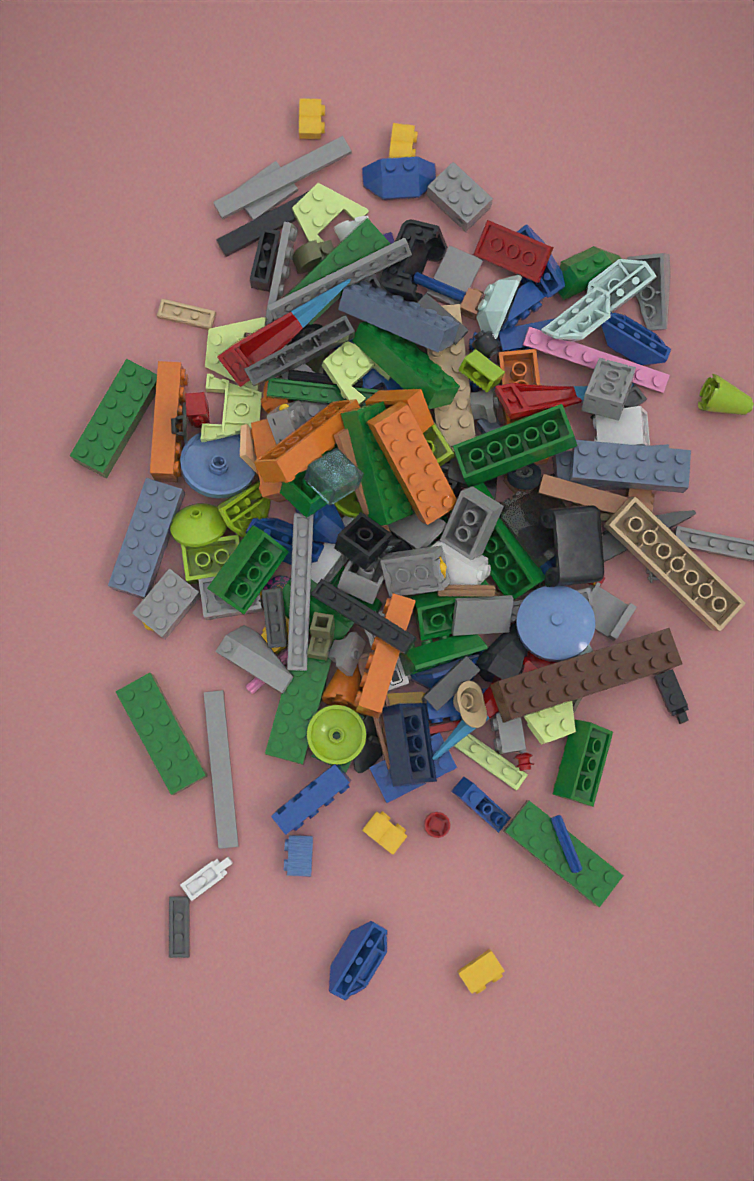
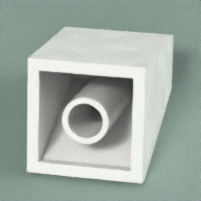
[593,406,650,446]
[431,540,491,585]

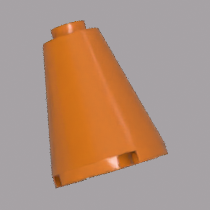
[322,665,361,711]

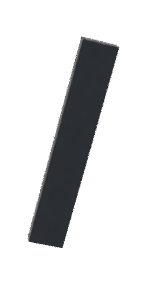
[216,191,309,257]
[310,578,417,655]

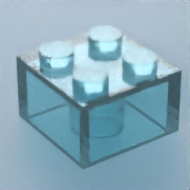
[304,448,363,506]

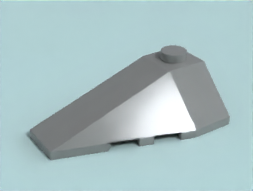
[627,253,670,330]
[216,625,294,694]

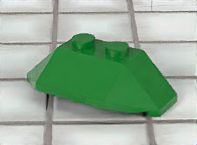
[558,246,622,300]

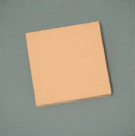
[240,424,257,473]

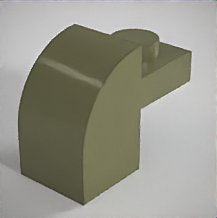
[293,240,334,274]
[307,612,335,660]

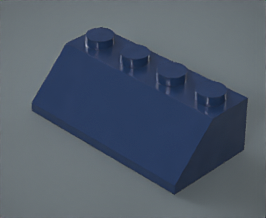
[382,703,437,787]

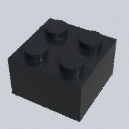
[334,512,392,570]

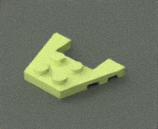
[292,183,369,243]
[205,317,267,391]
[322,341,391,405]
[201,374,262,442]
[524,701,576,745]

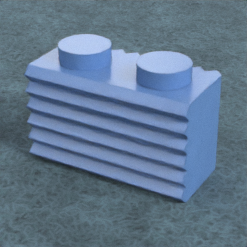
[284,835,313,877]

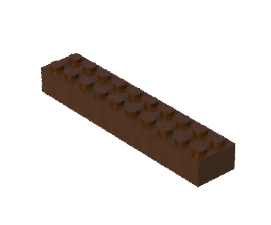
[490,628,683,723]

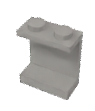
[589,582,637,641]

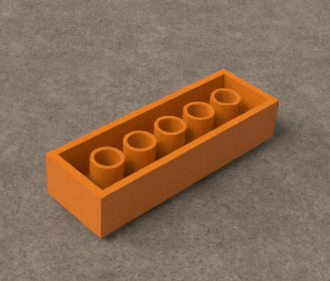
[497,349,549,465]
[150,361,188,483]
[254,399,360,484]
[367,401,457,525]
[354,593,416,719]

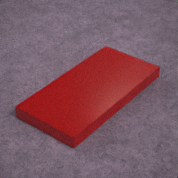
[473,220,554,283]

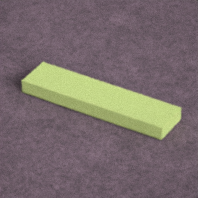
[454,734,528,791]

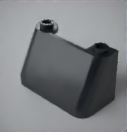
[380,219,448,303]
[540,505,604,587]

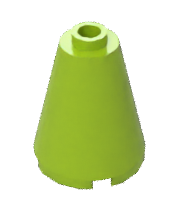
[698,374,754,415]

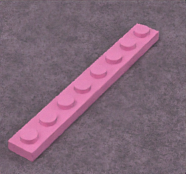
[522,327,670,393]

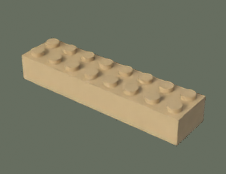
[425,304,476,451]
[603,497,746,632]

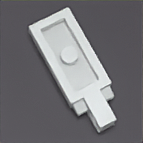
[180,857,233,901]

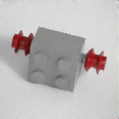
[490,713,534,771]

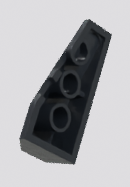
[475,622,528,683]

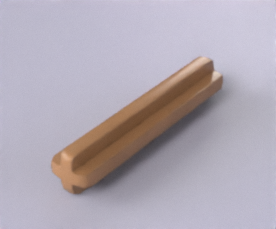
[437,585,496,597]

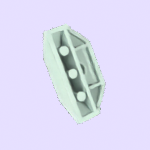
[587,259,657,313]
[476,275,523,338]
[541,287,611,342]

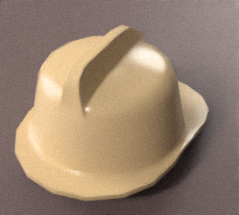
[453,681,487,728]

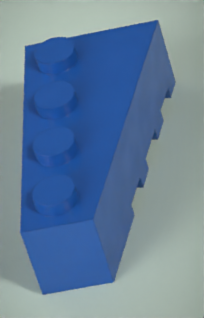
[271,764,351,835]

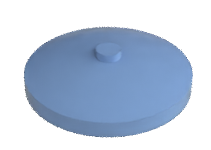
[180,432,256,498]
[516,586,595,662]

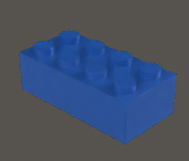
[369,732,457,803]

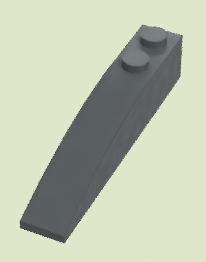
[244,315,355,386]
[602,510,696,562]

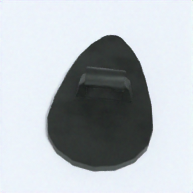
[171,402,188,444]
[353,715,383,773]

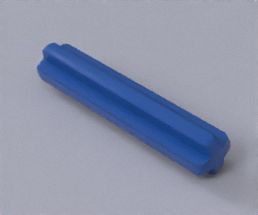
[413,272,466,302]
[551,815,582,873]

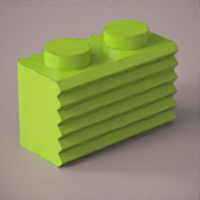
[458,349,505,392]

